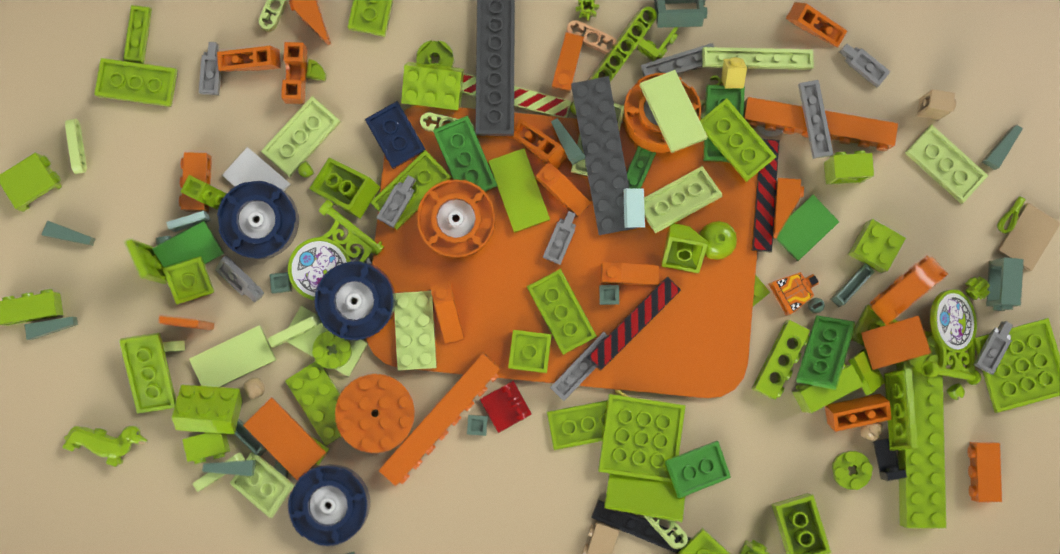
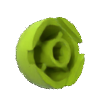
[699,221,737,260]

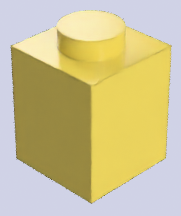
[721,57,747,89]

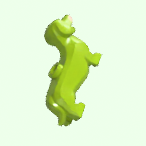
[62,426,148,467]

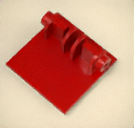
[480,381,532,433]

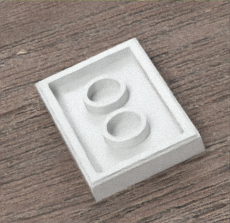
[222,147,291,191]

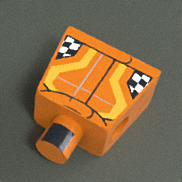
[768,272,819,316]

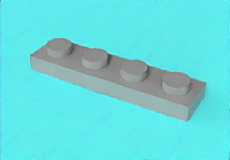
[641,43,714,77]
[798,80,833,159]
[550,332,608,401]

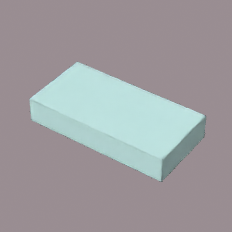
[624,189,645,228]
[166,211,210,232]

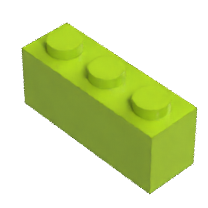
[0,289,64,326]

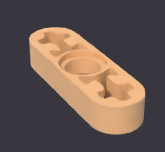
[567,20,617,54]

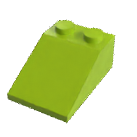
[309,157,380,219]

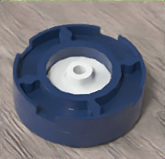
[217,181,299,259]
[315,261,396,340]
[288,464,370,546]

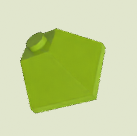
[661,223,708,273]

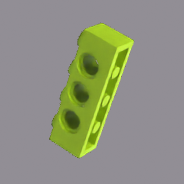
[751,320,810,399]

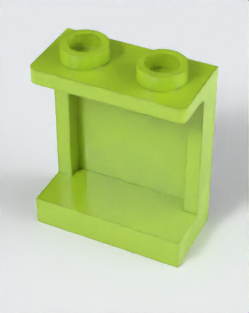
[0,152,62,212]

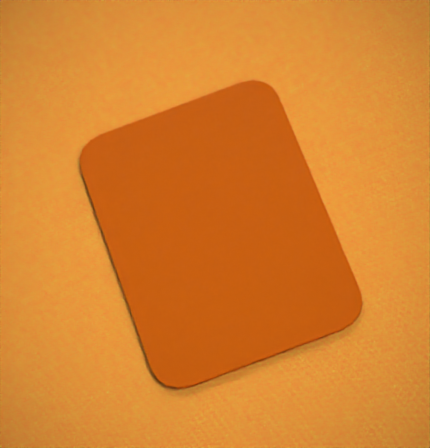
[367,105,758,398]

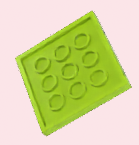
[974,318,1060,413]
[598,394,686,482]

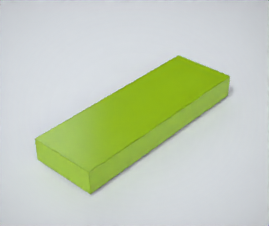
[123,5,152,64]

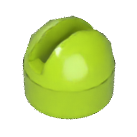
[298,161,314,177]
[947,383,965,400]

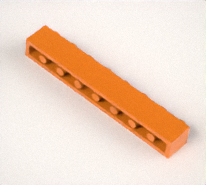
[744,97,898,151]
[378,353,500,486]

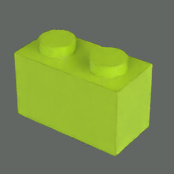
[182,433,230,464]

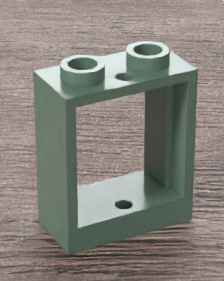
[654,0,707,28]
[986,257,1024,311]

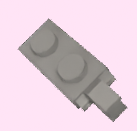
[199,42,221,96]
[839,44,890,87]
[377,175,416,228]
[543,211,576,265]
[216,255,264,302]
[973,321,1013,374]

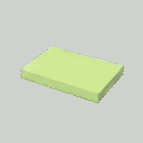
[230,452,295,518]

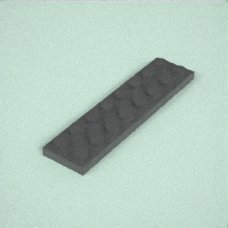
[476,0,515,136]
[571,76,635,235]

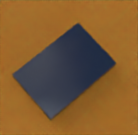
[365,101,426,169]

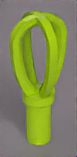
[997,196,1026,234]

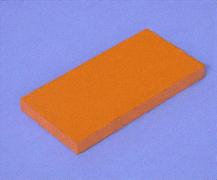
[243,397,327,481]

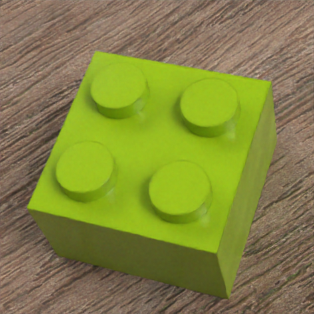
[824,150,874,185]
[848,219,906,273]

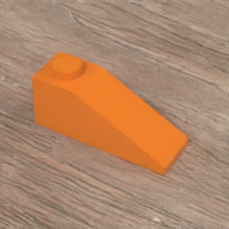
[288,0,331,45]
[786,2,847,48]
[552,32,584,92]
[217,46,281,71]
[512,119,567,169]
[535,162,591,217]
[773,178,804,238]
[601,262,659,285]
[430,282,464,344]

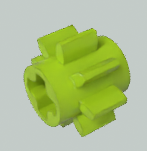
[575,0,599,21]
[965,276,990,300]

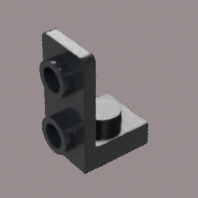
[873,438,907,481]

